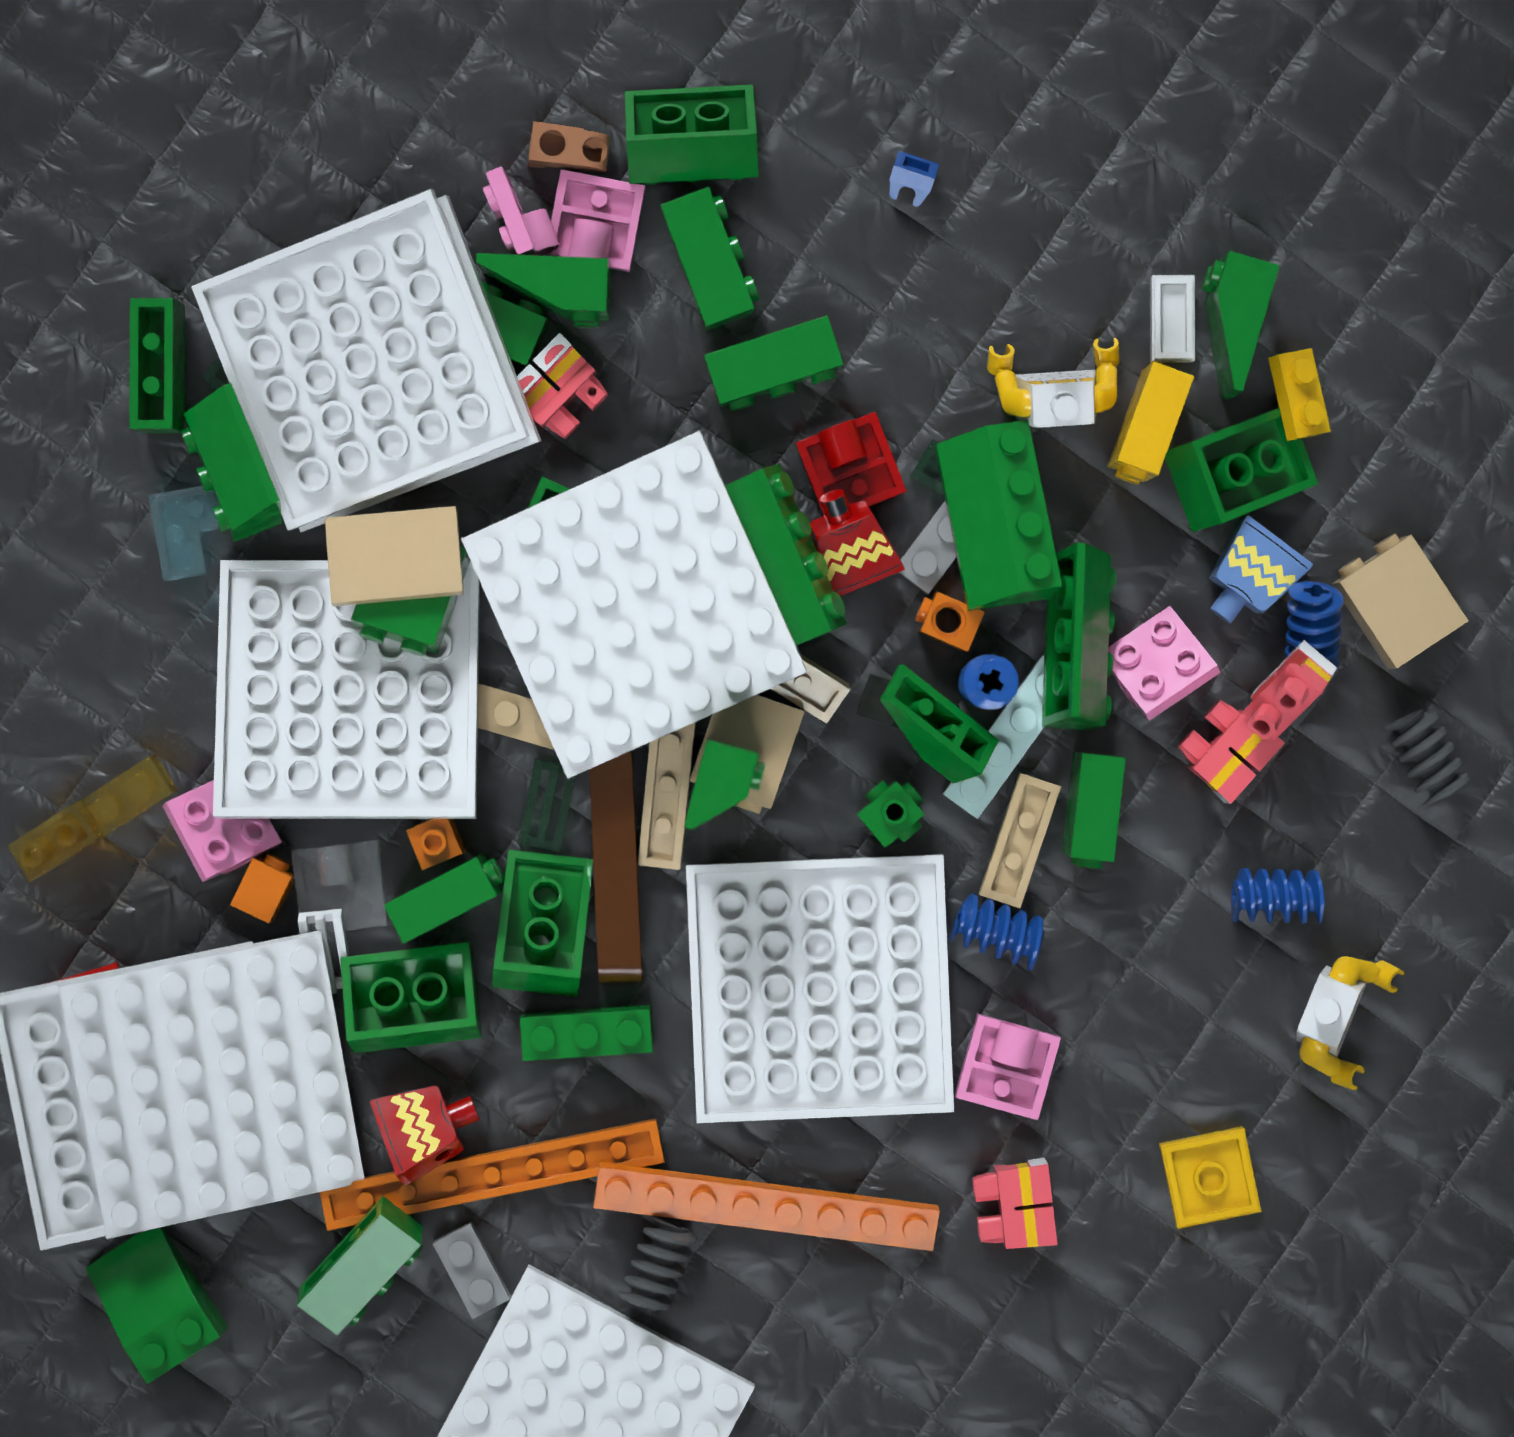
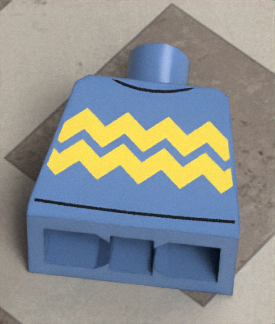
[1209,515,1313,624]

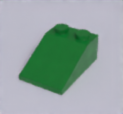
[1201,251,1280,400]
[476,253,612,328]
[1165,408,1318,532]
[492,849,593,997]
[85,1227,228,1384]

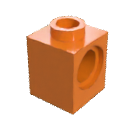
[915,592,985,652]
[406,819,466,870]
[230,853,297,923]

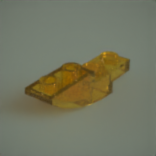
[7,754,178,883]

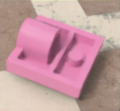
[483,166,560,256]
[545,170,646,272]
[1108,606,1220,721]
[162,780,282,882]
[954,1013,1061,1120]

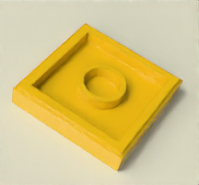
[1159,1126,1261,1229]

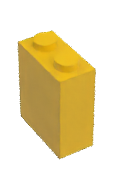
[1107,361,1194,485]

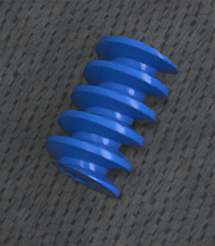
[1285,581,1344,670]
[958,654,1019,709]
[1231,868,1325,924]
[949,893,1045,971]

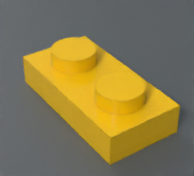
[1268,348,1331,441]

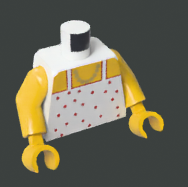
[987,338,1120,428]
[1296,956,1404,1090]

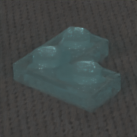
[148,486,219,582]

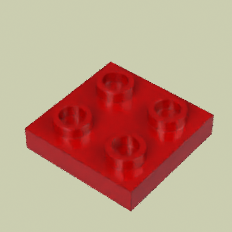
[795,411,907,516]

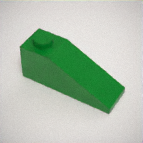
[880,664,999,784]

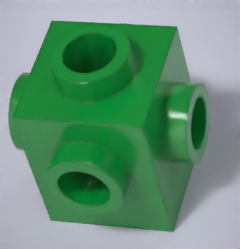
[856,780,925,848]

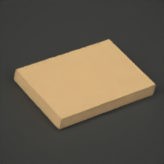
[325,506,464,606]

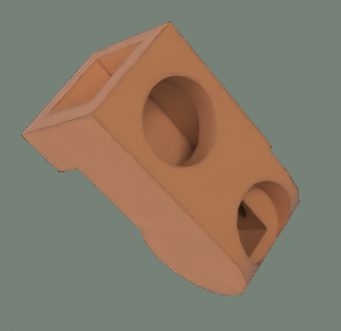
[527,121,611,173]

